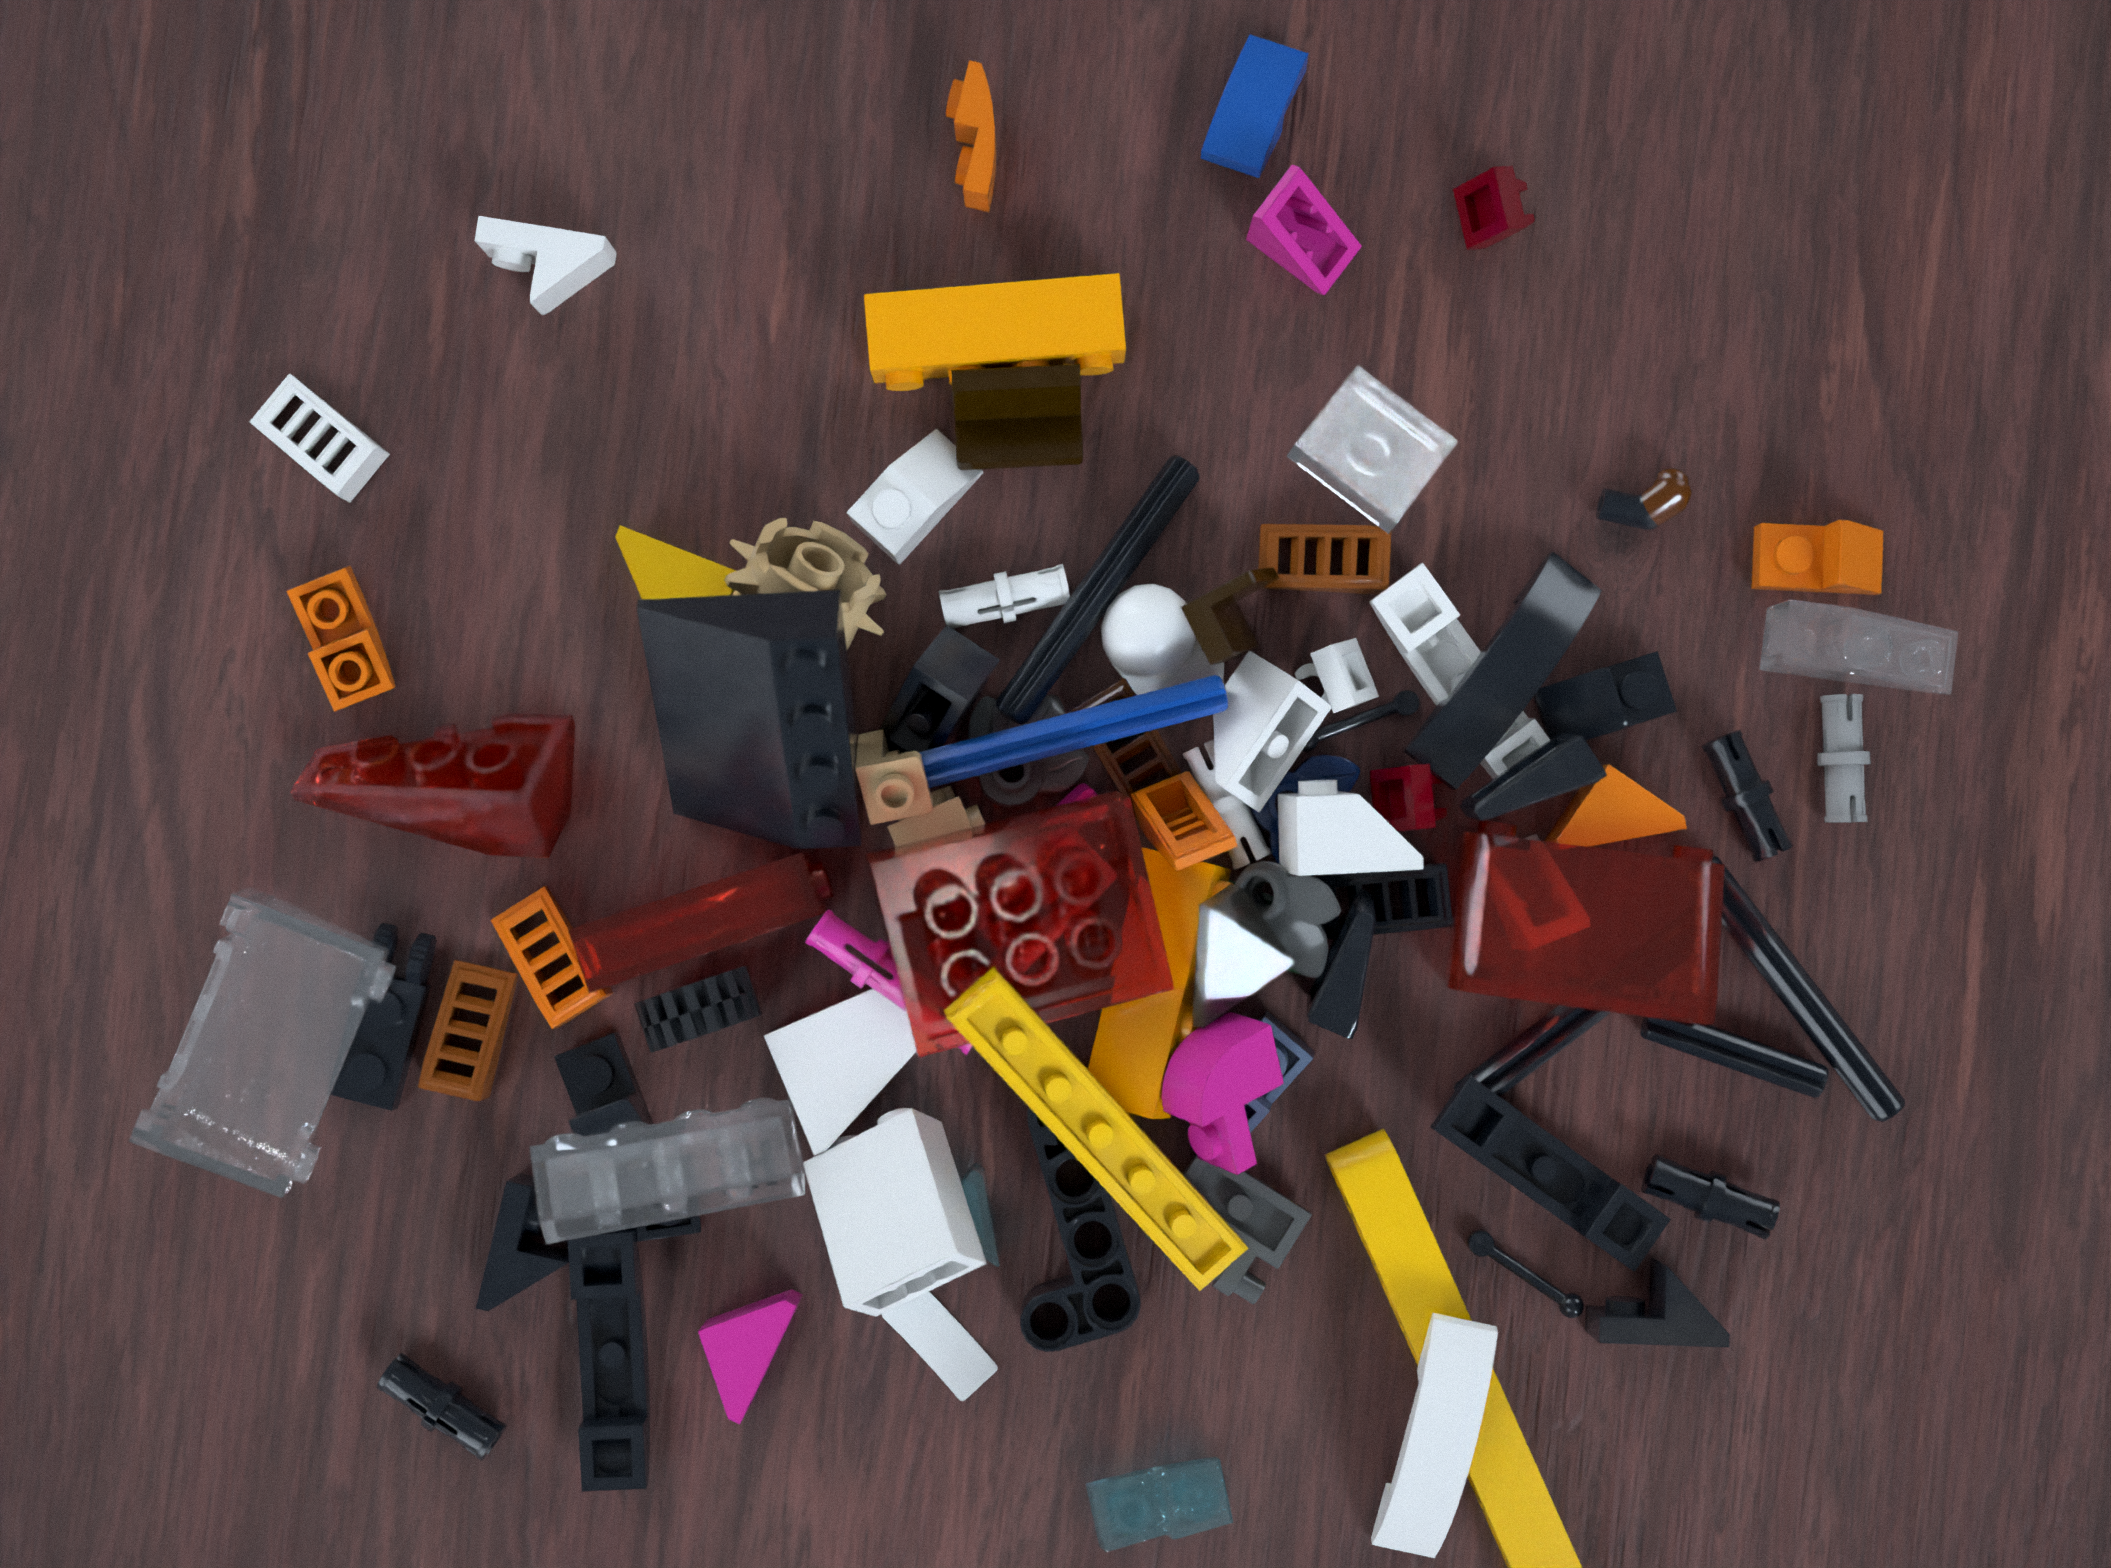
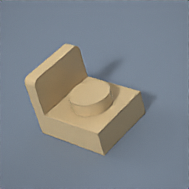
[855,729,933,825]

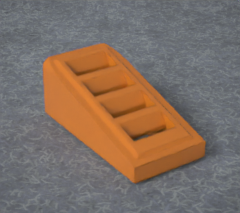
[1130,771,1237,871]
[491,886,614,1029]

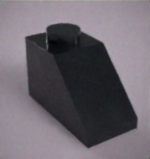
[879,625,1000,753]

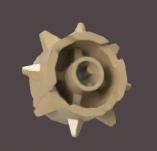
[724,518,886,650]

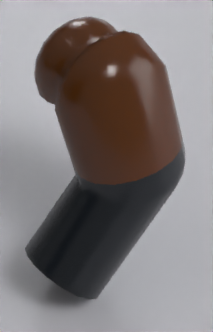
[1596,468,1692,530]

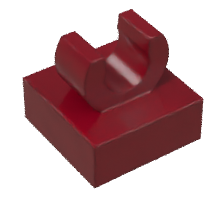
[1453,166,1535,250]
[1369,764,1447,832]

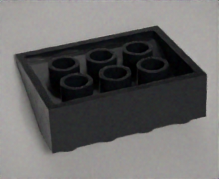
[637,590,863,849]

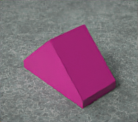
[1246,165,1362,296]
[698,1289,803,1424]

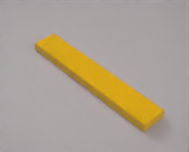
[944,967,1249,1291]

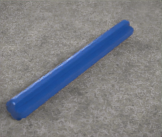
[919,675,1228,788]

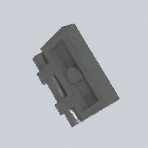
[1144,1153,1312,1305]

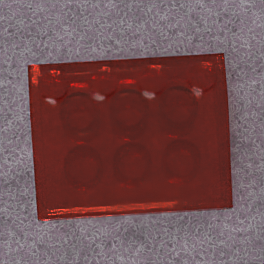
[865,791,1175,1057]

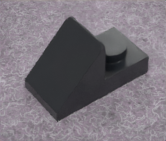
[1534,651,1677,741]
[554,1031,663,1174]
[476,1173,569,1311]
[1585,1257,1730,1348]

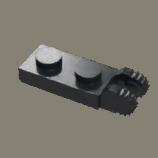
[330,922,437,1111]

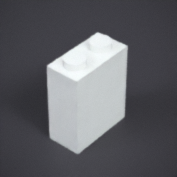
[803,1108,987,1317]

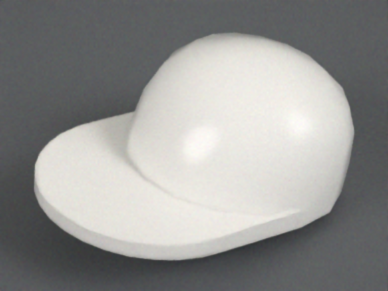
[1101,584,1224,695]

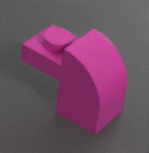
[1162,1012,1284,1175]

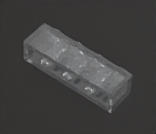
[530,1098,806,1244]

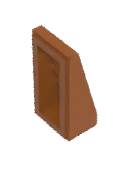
[1258,524,1392,594]
[418,959,519,1101]

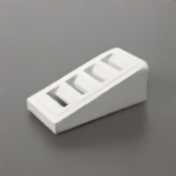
[250,373,390,502]

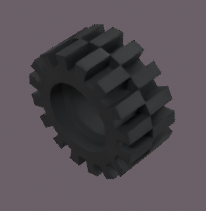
[634,966,762,1053]

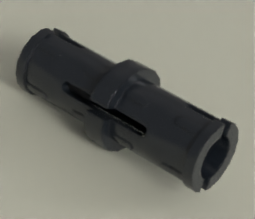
[1701,730,1793,862]
[1641,1154,1780,1240]
[376,1353,507,1461]

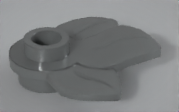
[968,694,1089,808]
[1229,861,1341,981]

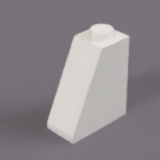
[764,984,941,1156]

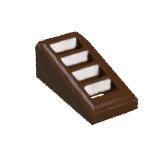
[1071,678,1182,821]

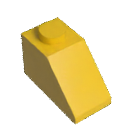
[615,525,736,599]

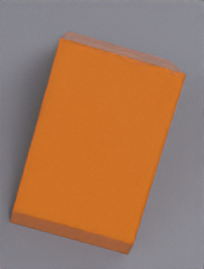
[1545,764,1687,852]

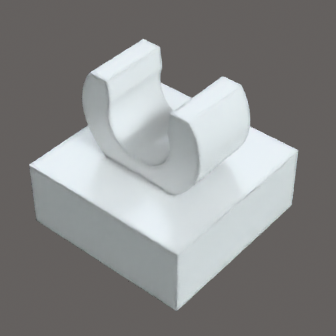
[1295,638,1379,713]

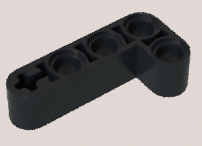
[1020,1106,1141,1352]

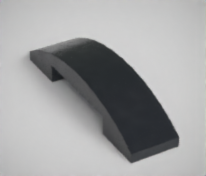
[1403,552,1602,790]
[1430,1074,1671,1272]
[567,1230,650,1492]

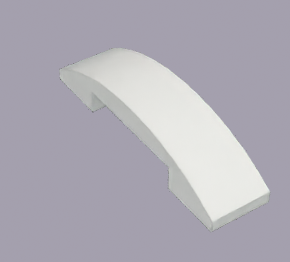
[1369,563,1550,779]
[1371,1313,1498,1558]

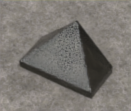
[1192,885,1295,1028]

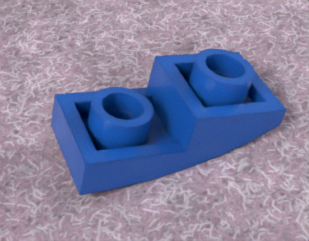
[1201,35,1309,178]

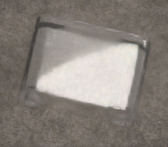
[128,887,397,1198]

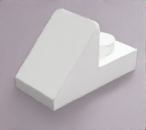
[474,216,617,315]

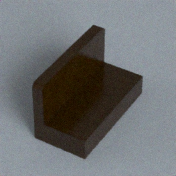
[951,364,1084,470]
[1181,567,1279,666]

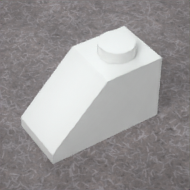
[847,429,984,565]
[1213,650,1332,812]
[1278,780,1424,876]

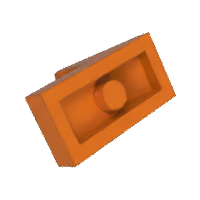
[1752,520,1884,595]

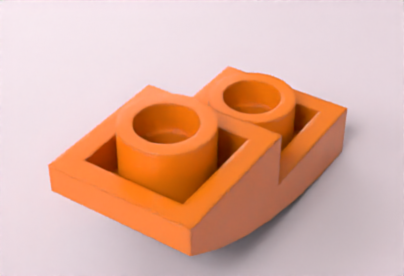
[946,60,996,213]
[286,566,396,712]

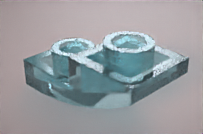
[1086,1457,1233,1552]

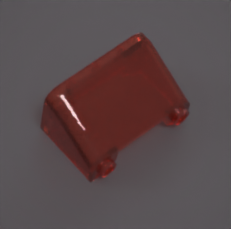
[1444,820,1725,1025]

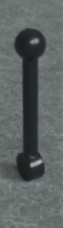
[1302,690,1420,752]
[1467,1230,1584,1318]

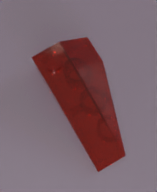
[291,713,576,858]

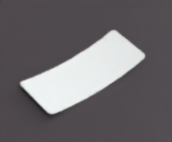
[882,1291,998,1401]

